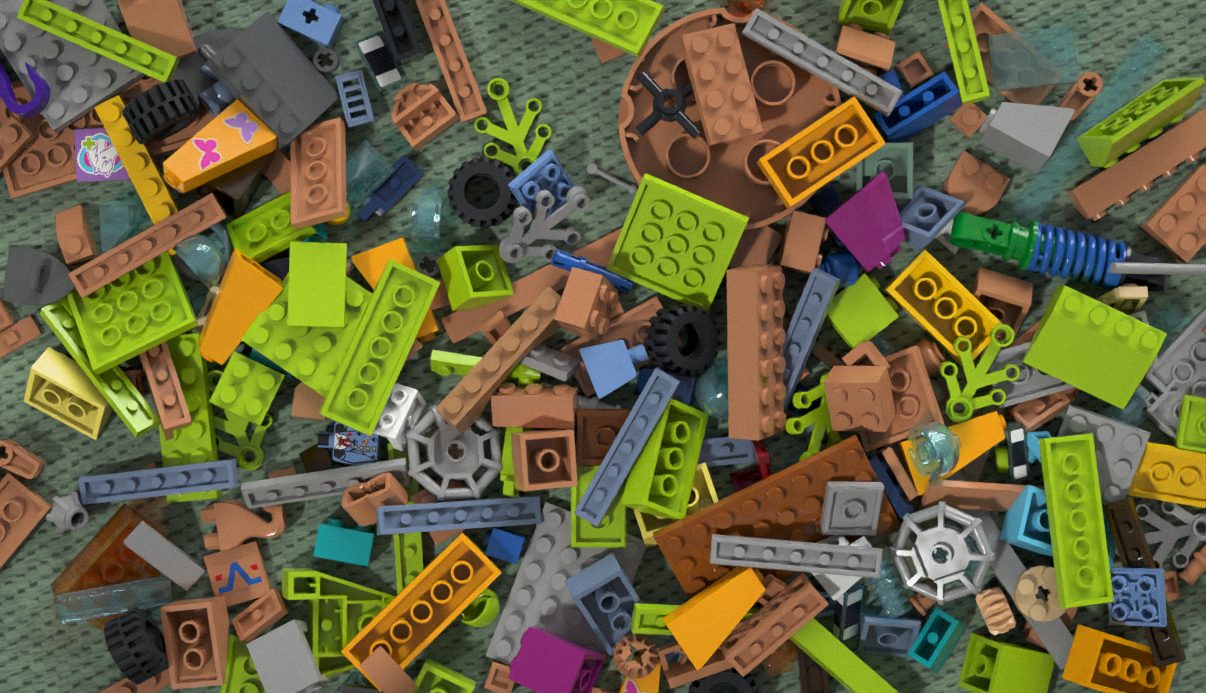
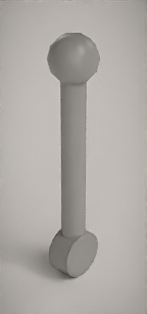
[587,163,639,195]

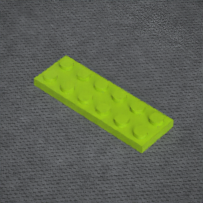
[509,0,665,58]
[319,259,441,436]
[157,333,222,503]
[1039,433,1114,608]

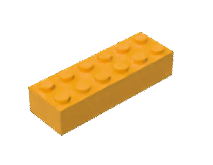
[341,531,502,692]

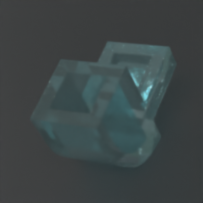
[411,187,444,254]

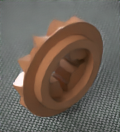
[613,634,658,679]

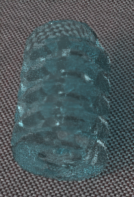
[863,556,913,619]

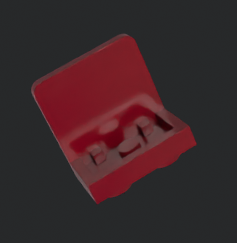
[730,439,772,493]

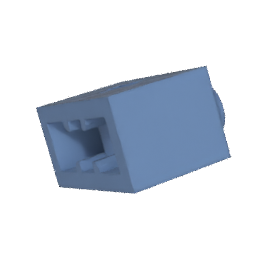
[277,0,345,49]

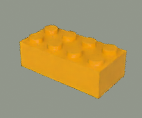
[757,96,886,209]
[1062,624,1177,693]

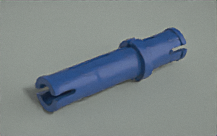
[551,249,634,294]

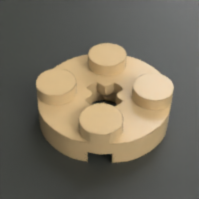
[1013,565,1067,622]

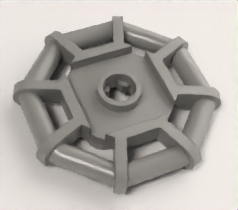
[405,405,503,502]
[889,501,995,605]

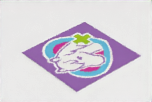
[74,128,130,182]

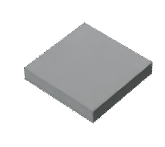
[819,481,884,536]

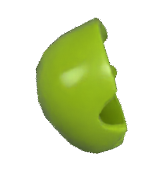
[461,587,499,628]

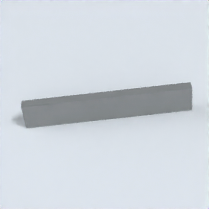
[742,8,903,117]
[241,458,411,509]
[710,534,883,578]

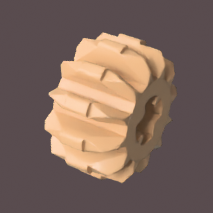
[975,587,1016,636]

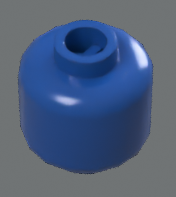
[819,251,862,288]

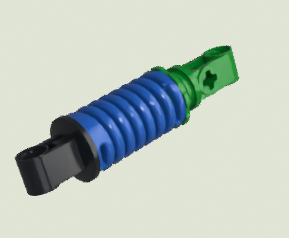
[949,212,1168,292]

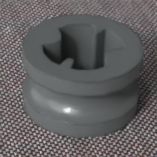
[313,47,340,74]
[416,253,440,277]

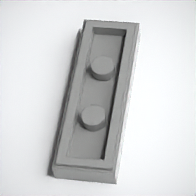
[124,521,205,591]

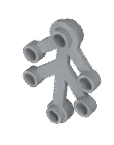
[499,186,590,263]
[1115,501,1206,569]

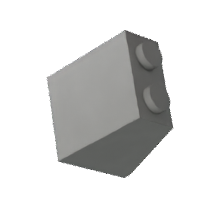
[978,102,1075,174]

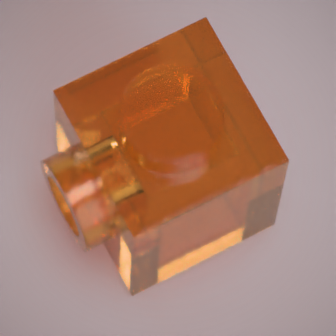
[762,642,796,678]

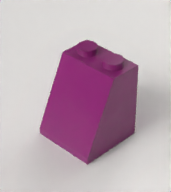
[824,171,907,272]
[508,626,607,693]

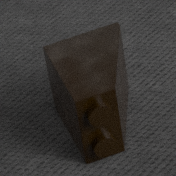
[192,151,274,219]

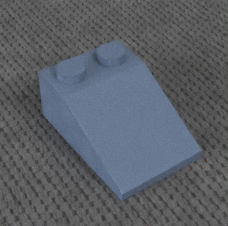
[565,552,646,656]

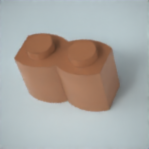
[342,473,408,526]

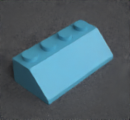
[999,485,1116,568]

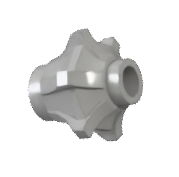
[46,491,89,533]

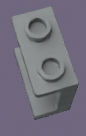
[246,619,329,693]

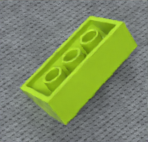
[621,399,709,520]

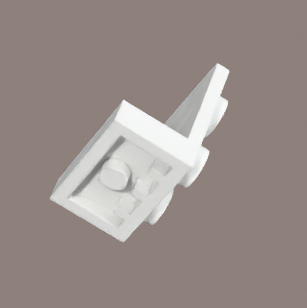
[373,383,426,451]

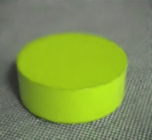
[995,446,1008,474]

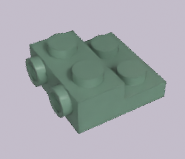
[857,142,913,204]

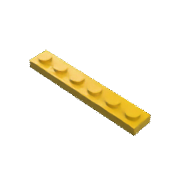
[94,95,197,256]

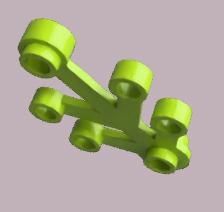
[474,78,552,176]
[939,324,1020,422]
[207,370,274,470]
[786,371,844,462]

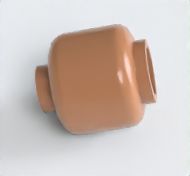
[912,339,946,377]

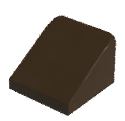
[299,444,337,473]

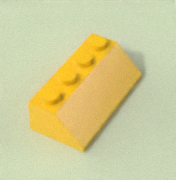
[883,249,1002,366]

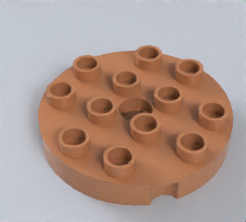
[618,7,841,232]

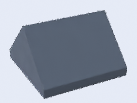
[898,185,965,252]
[857,611,921,658]

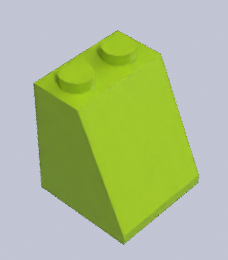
[958,632,1055,693]

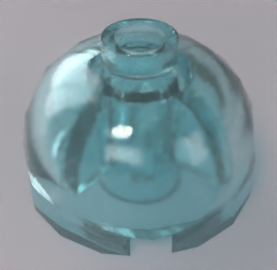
[172,234,227,290]
[693,363,728,419]
[907,422,961,481]

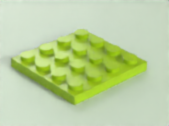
[606,173,749,311]
[67,251,198,375]
[241,273,372,397]

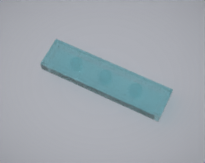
[56,576,173,624]

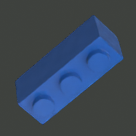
[873,71,962,142]

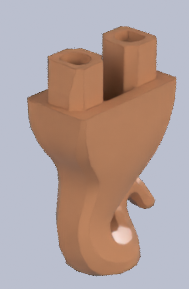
[200,500,288,552]

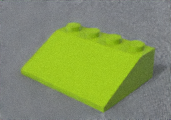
[1076,77,1205,168]
[1022,285,1167,410]

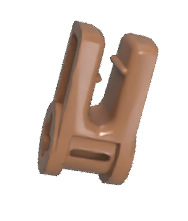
[1057,72,1103,122]
[0,440,45,479]

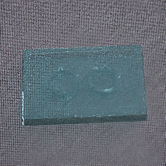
[988,26,1079,92]

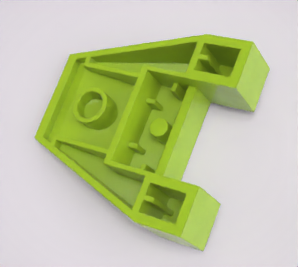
[281,568,395,678]

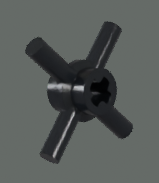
[634,71,702,139]

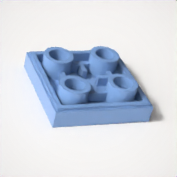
[508,150,574,223]
[1108,568,1167,627]

